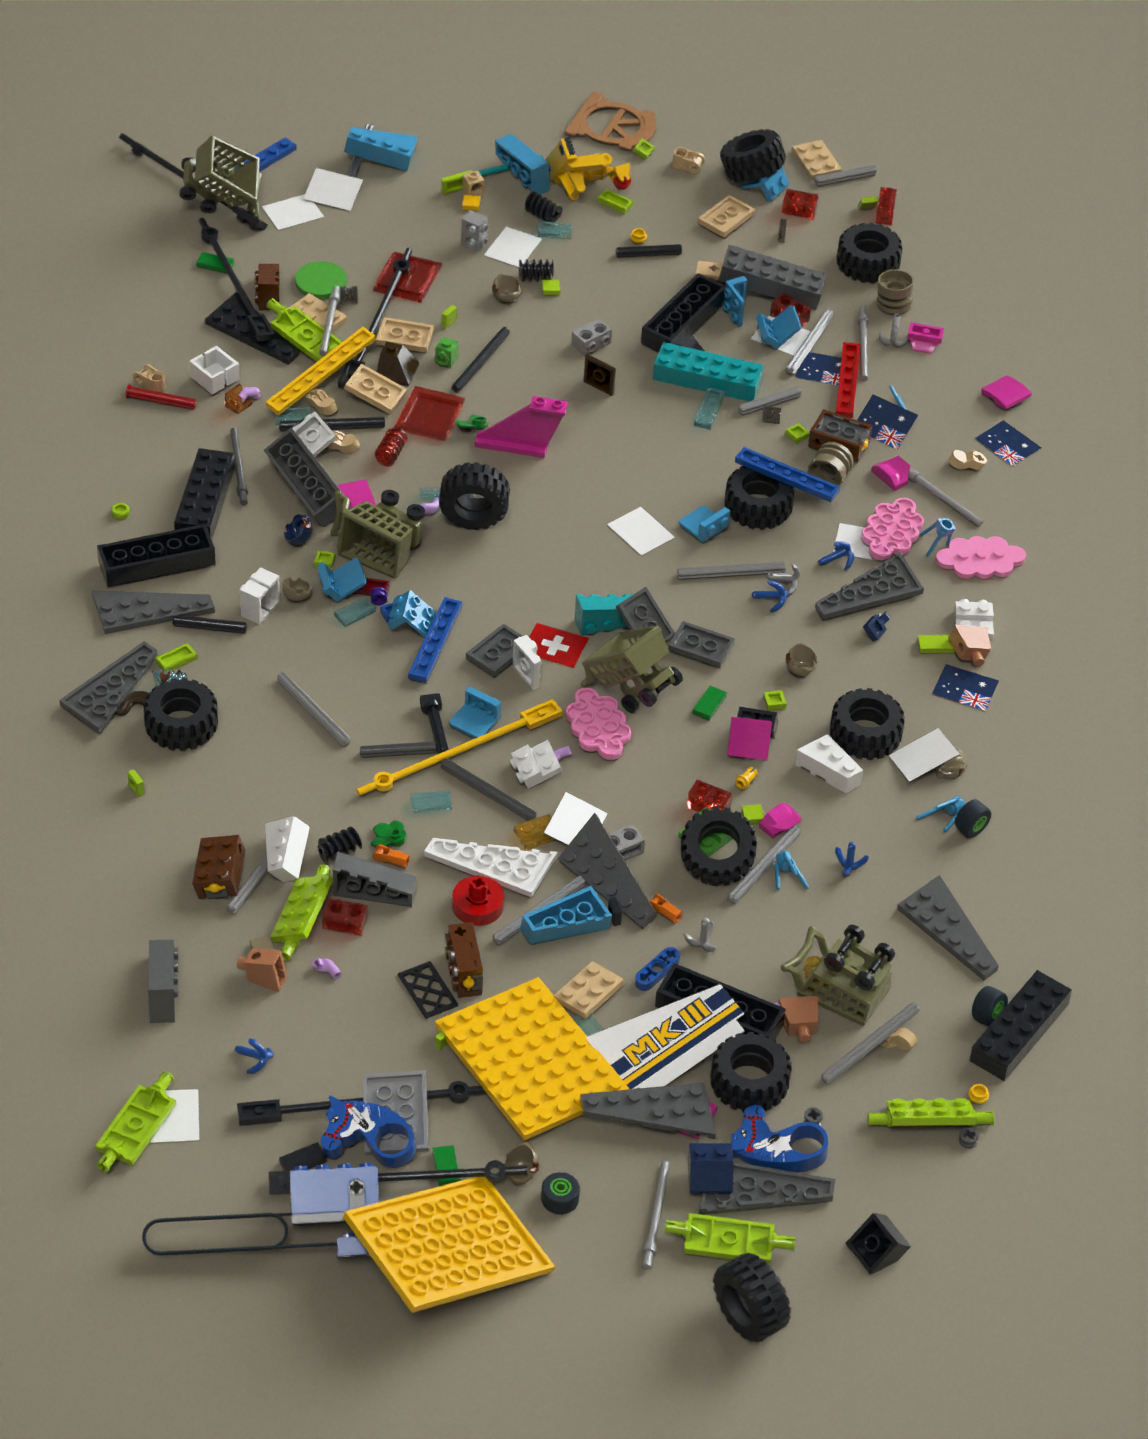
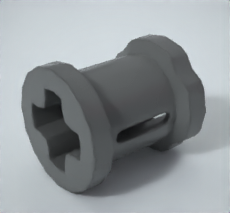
[804,1107,823,1126]

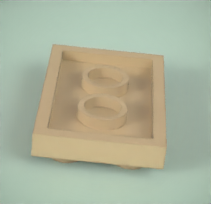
[792,140,842,181]
[698,195,755,238]
[289,293,347,333]
[376,317,435,353]
[344,364,407,414]
[554,961,624,1019]

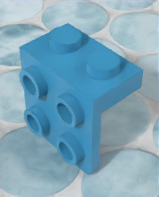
[741,167,789,201]
[722,276,747,327]
[756,305,801,349]
[679,506,730,543]
[317,558,367,602]
[388,590,435,638]
[449,686,501,738]

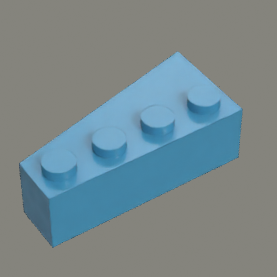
[344,127,418,171]
[495,134,550,195]
[520,886,612,944]

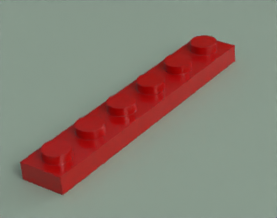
[836,342,860,418]

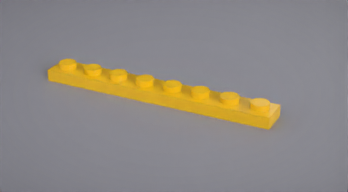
[266,327,376,416]

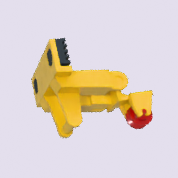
[545,137,631,201]

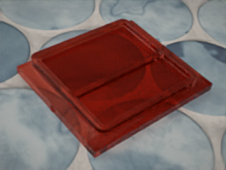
[373,251,442,303]
[394,386,465,441]

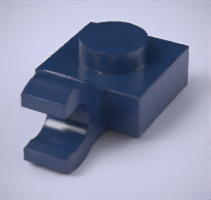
[863,611,891,641]

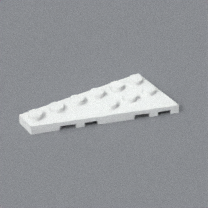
[424,838,557,898]

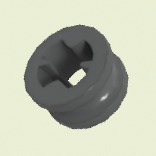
[959,1127,979,1149]

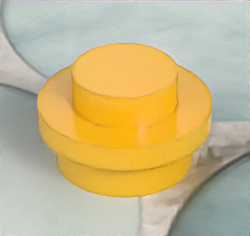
[630,228,647,244]
[968,1084,989,1104]

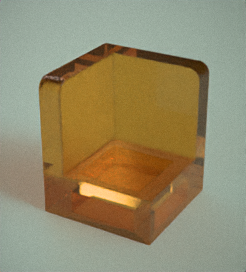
[225,384,252,414]

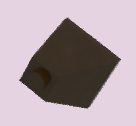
[376,341,419,387]
[583,354,616,396]

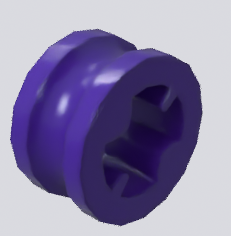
[371,587,387,605]

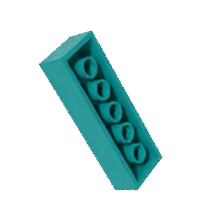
[653,342,764,402]

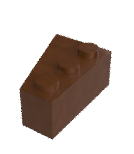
[255,264,279,310]

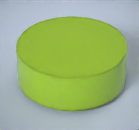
[112,503,130,520]

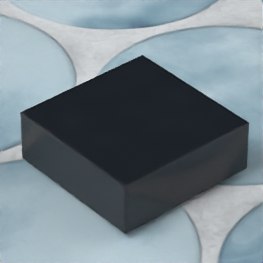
[608,897,622,926]

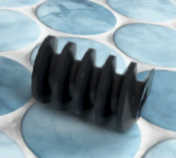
[525,191,562,224]
[519,259,553,281]
[318,827,362,863]

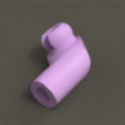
[236,387,261,404]
[420,497,439,515]
[554,746,571,761]
[312,958,342,979]

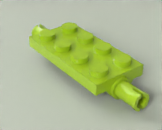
[266,298,345,365]
[270,864,333,962]
[95,1071,176,1172]
[867,1098,994,1127]
[665,1213,795,1265]

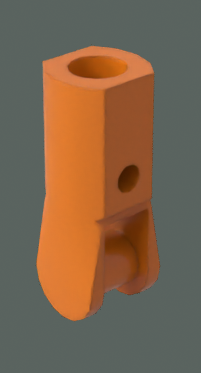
[372,844,410,868]
[649,893,683,924]

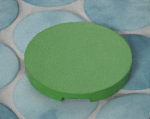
[295,261,347,299]

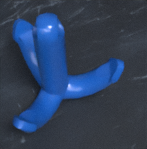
[818,541,854,571]
[752,580,789,612]
[835,842,869,876]
[235,1038,274,1074]

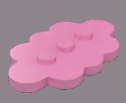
[861,498,924,560]
[936,536,1026,579]
[565,688,632,760]

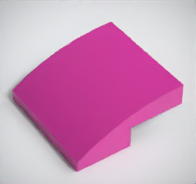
[981,375,1032,409]
[338,479,376,509]
[727,717,772,760]

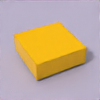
[462,195,481,211]

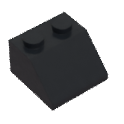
[846,1212,911,1274]

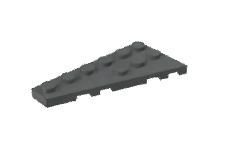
[815,552,924,620]
[92,590,215,634]
[59,641,158,733]
[558,812,657,929]
[897,875,999,981]
[580,1083,716,1139]
[699,1162,836,1214]

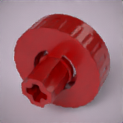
[452,876,504,926]

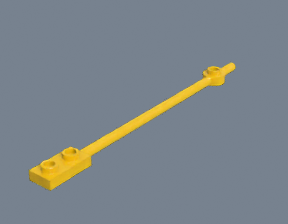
[356,699,563,796]

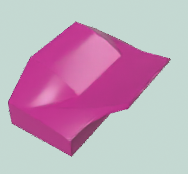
[907,322,944,353]
[871,455,911,491]
[759,803,802,839]

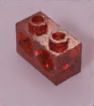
[876,187,897,225]
[782,189,819,220]
[770,293,811,327]
[687,779,732,812]
[322,898,368,936]

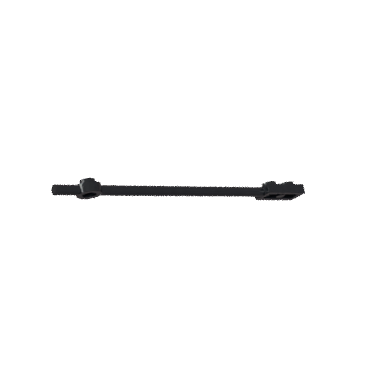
[119,133,268,230]
[199,218,275,341]
[338,248,412,388]
[237,1081,486,1125]
[269,1160,527,1195]

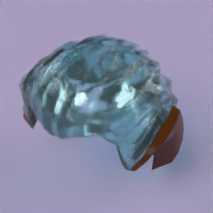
[152,669,188,686]

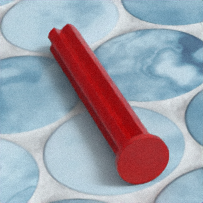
[125,384,196,409]

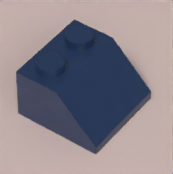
[688,1143,733,1194]

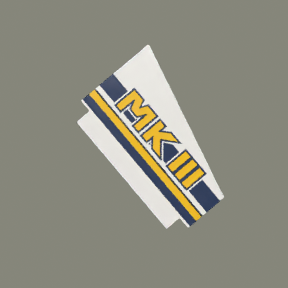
[586,984,744,1089]

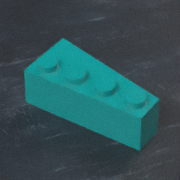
[574,594,633,636]

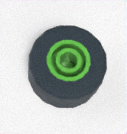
[954,799,992,838]
[972,986,1008,1026]
[541,1172,580,1214]

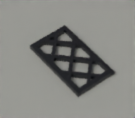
[397,961,458,1019]

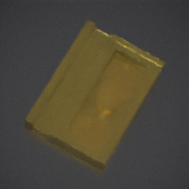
[514,814,557,851]

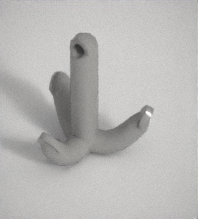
[879,314,909,347]
[766,564,800,595]
[684,918,717,952]

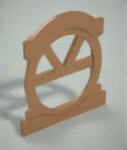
[565,91,656,151]

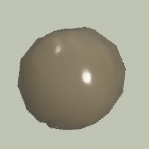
[282,576,311,601]

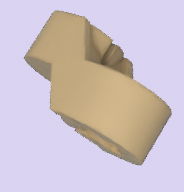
[306,389,338,415]
[327,430,360,454]
[948,450,987,470]
[877,1024,917,1051]

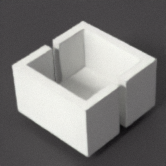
[189,346,240,395]
[239,567,280,625]

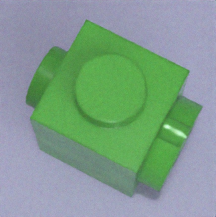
[435,337,459,368]

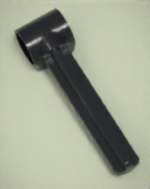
[420,693,449,754]

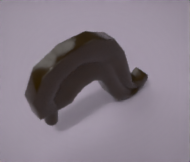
[114,691,149,716]

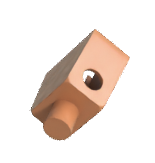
[948,625,991,667]
[237,948,288,991]
[779,996,818,1043]

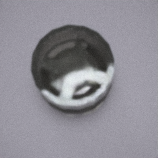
[340,286,358,304]

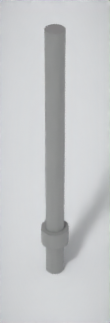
[319,286,340,356]
[858,306,868,381]
[908,469,983,527]
[642,1161,670,1269]

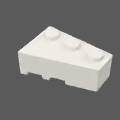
[795,734,863,793]
[265,816,310,882]

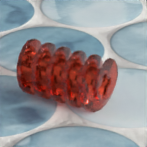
[375,428,408,467]

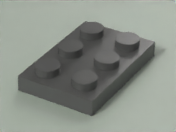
[615,587,675,641]
[668,621,735,668]
[466,624,522,677]

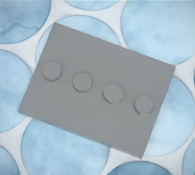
[363,1070,429,1155]

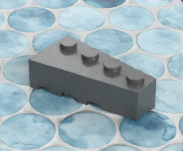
[333,852,417,907]
[148,940,178,1023]

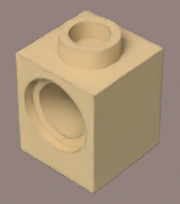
[462,171,484,197]

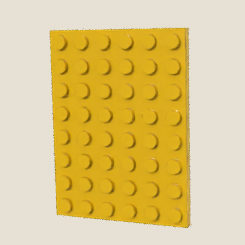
[434,977,630,1141]
[343,1176,555,1313]

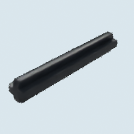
[616,244,682,257]
[172,615,247,633]

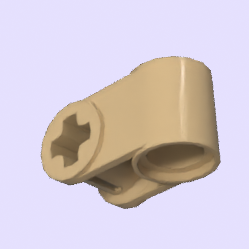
[672,147,705,174]
[133,364,166,393]

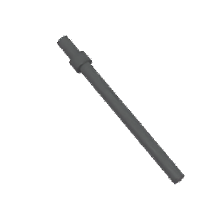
[230,428,248,505]

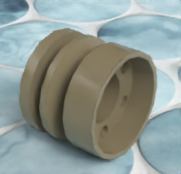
[877,269,914,314]
[807,442,854,486]

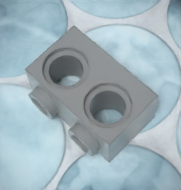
[461,210,489,252]
[571,318,612,355]
[609,824,645,861]

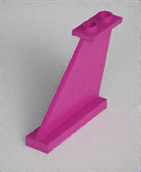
[475,396,568,458]

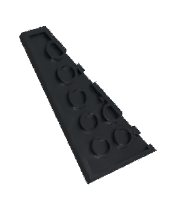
[205,292,299,365]

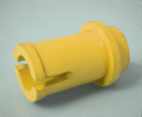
[735,767,758,789]

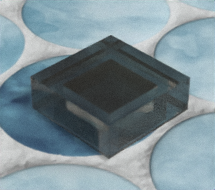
[778,219,787,243]
[762,406,781,424]

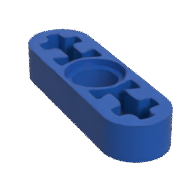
[635,947,680,991]

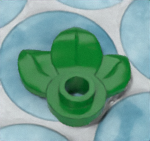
[456,415,488,430]
[370,820,407,847]

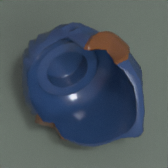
[284,514,313,545]

